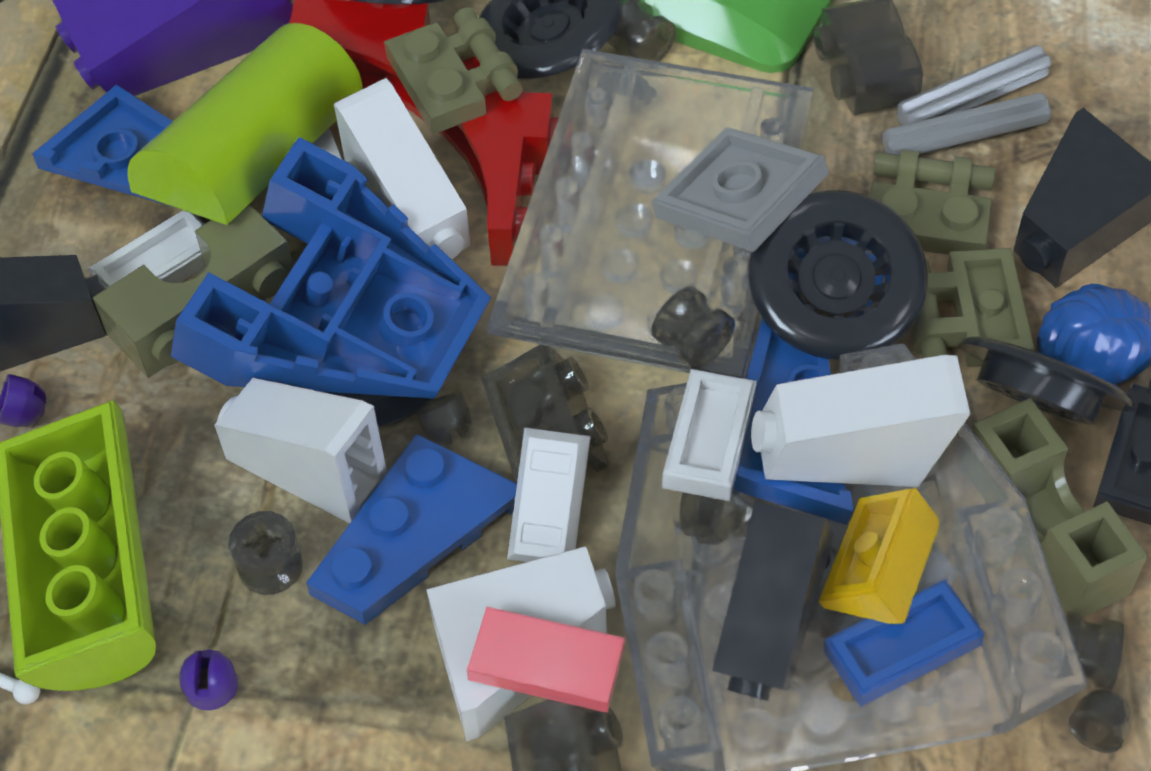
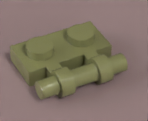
[384,7,523,134]
[870,149,995,255]
[911,248,1034,367]

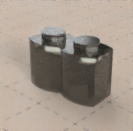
[814,0,923,115]

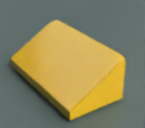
[818,488,939,624]

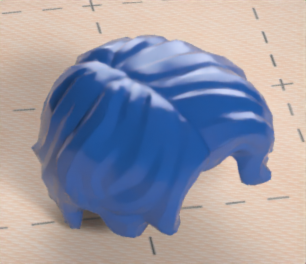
[1037,284,1151,384]

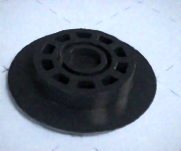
[479,0,623,79]
[748,190,928,360]
[957,337,1135,425]

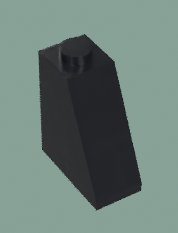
[1013,107,1151,288]
[0,255,106,371]
[712,501,834,701]

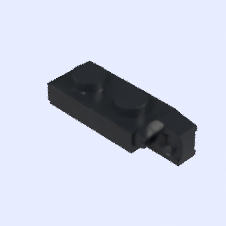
[1093,379,1151,525]

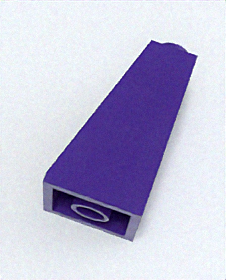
[52,0,293,96]

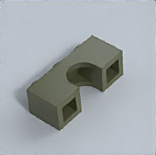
[92,204,293,378]
[963,398,1148,623]

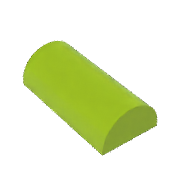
[127,23,363,225]
[0,400,156,691]

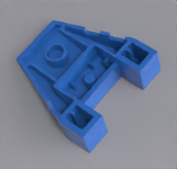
[170,137,491,398]

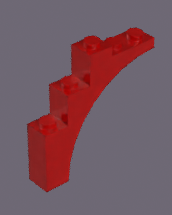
[289,0,564,267]

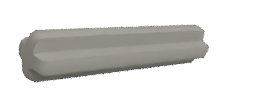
[896,45,1051,125]
[882,93,1051,155]

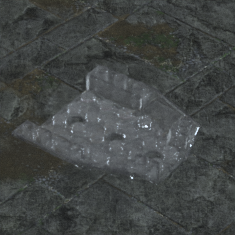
[615,343,1087,771]

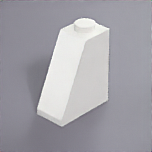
[334,78,471,259]
[751,355,970,487]
[215,378,387,524]
[427,546,616,741]

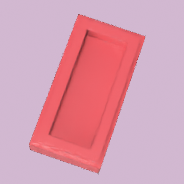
[467,607,625,713]

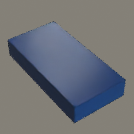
[823,579,985,707]

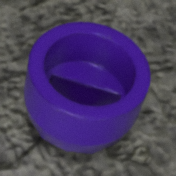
[0,374,46,427]
[179,649,238,710]

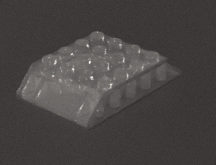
[487,49,813,378]

